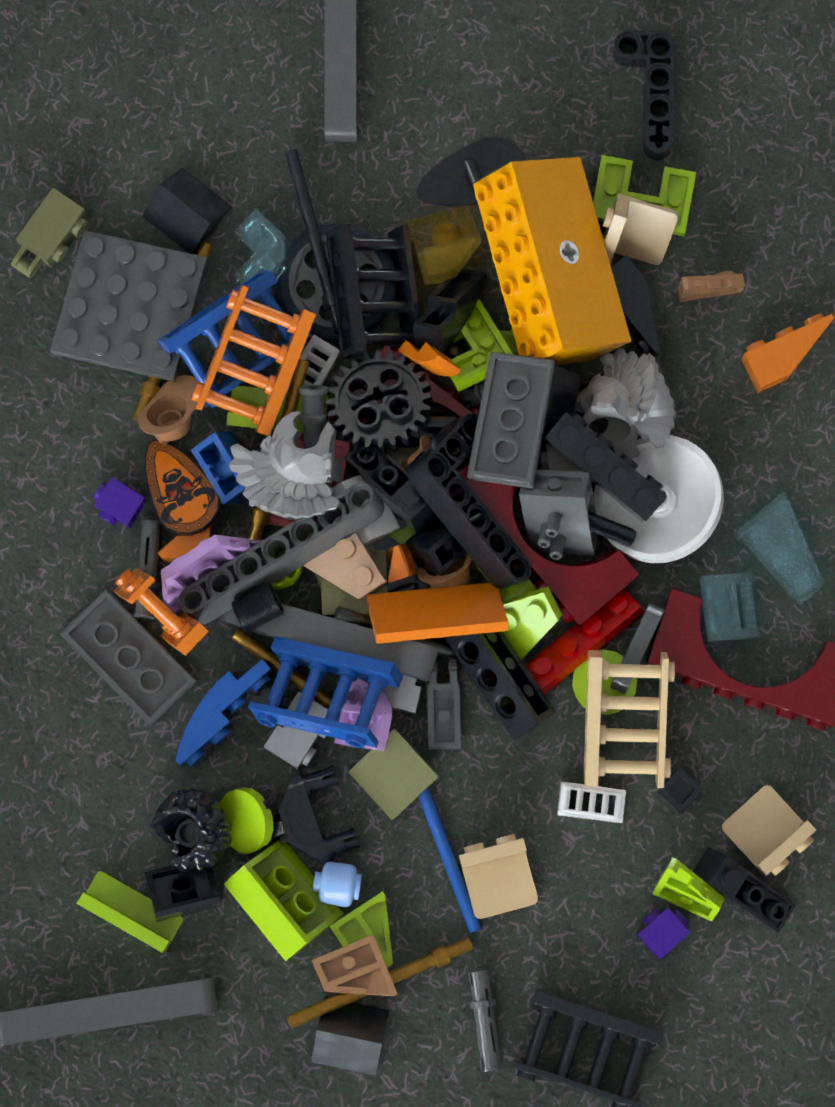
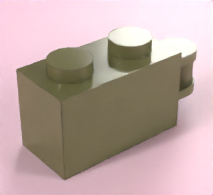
[11,188,88,278]

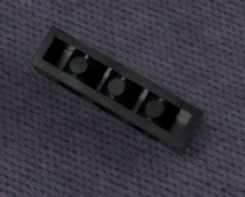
[444,631,556,741]

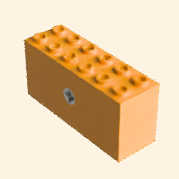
[473,157,631,365]

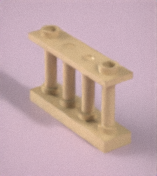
[583,650,675,788]

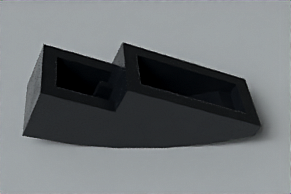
[413,268,487,352]

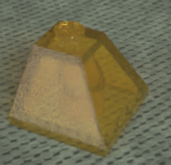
[406,205,481,285]

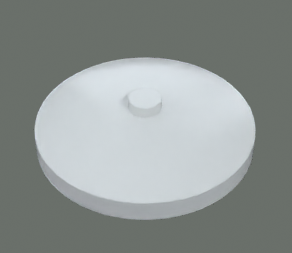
[594,435,724,563]

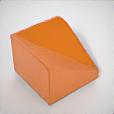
[386,543,417,584]

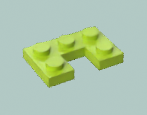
[593,155,696,236]
[449,299,514,392]

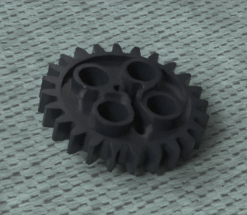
[326,350,433,454]

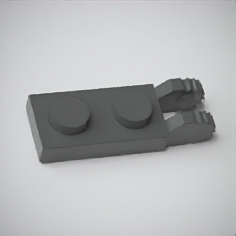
[427,658,461,750]

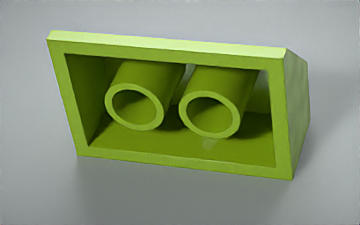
[224,840,344,961]

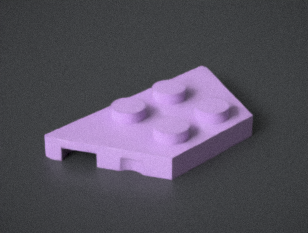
[161,535,262,616]

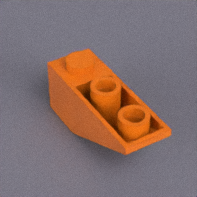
[741,313,834,393]

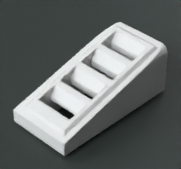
[287,335,341,390]
[557,782,626,823]

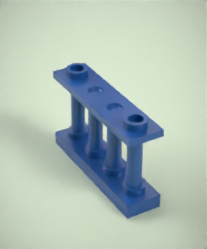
[157,269,312,408]
[248,636,403,748]

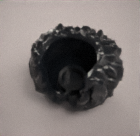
[150,788,232,873]

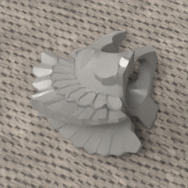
[574,348,676,459]
[229,411,343,521]

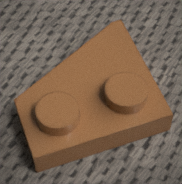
[677,271,745,303]
[303,533,388,600]
[312,934,398,997]

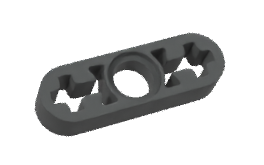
[610,602,664,695]

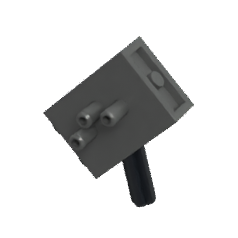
[519,470,637,560]

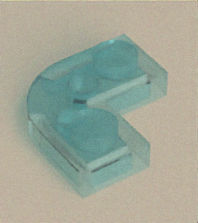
[233,208,287,284]

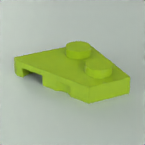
[502,587,562,660]
[652,857,725,922]
[330,891,393,968]

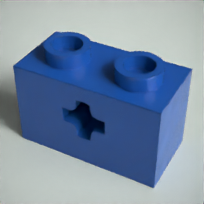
[191,432,247,505]

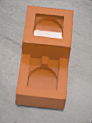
[398,340,461,376]

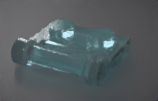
[699,573,762,642]

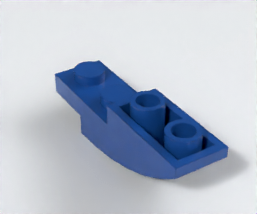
[175,659,272,767]

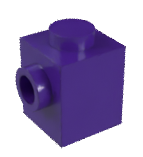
[94,477,147,529]
[636,908,690,959]

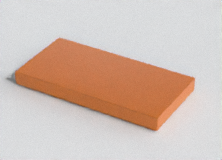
[367,583,508,644]

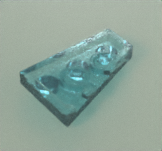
[735,491,825,606]

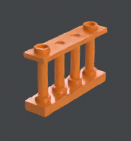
[191,285,316,436]
[114,568,209,656]

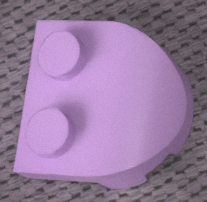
[334,679,392,751]

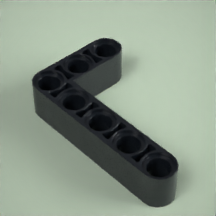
[407,413,531,589]

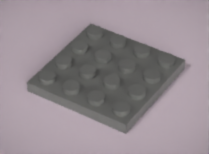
[50,230,208,382]

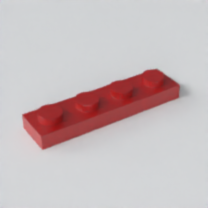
[525,588,644,694]

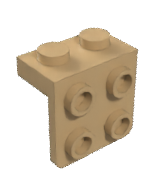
[602,194,678,265]
[722,785,816,876]
[459,834,538,919]

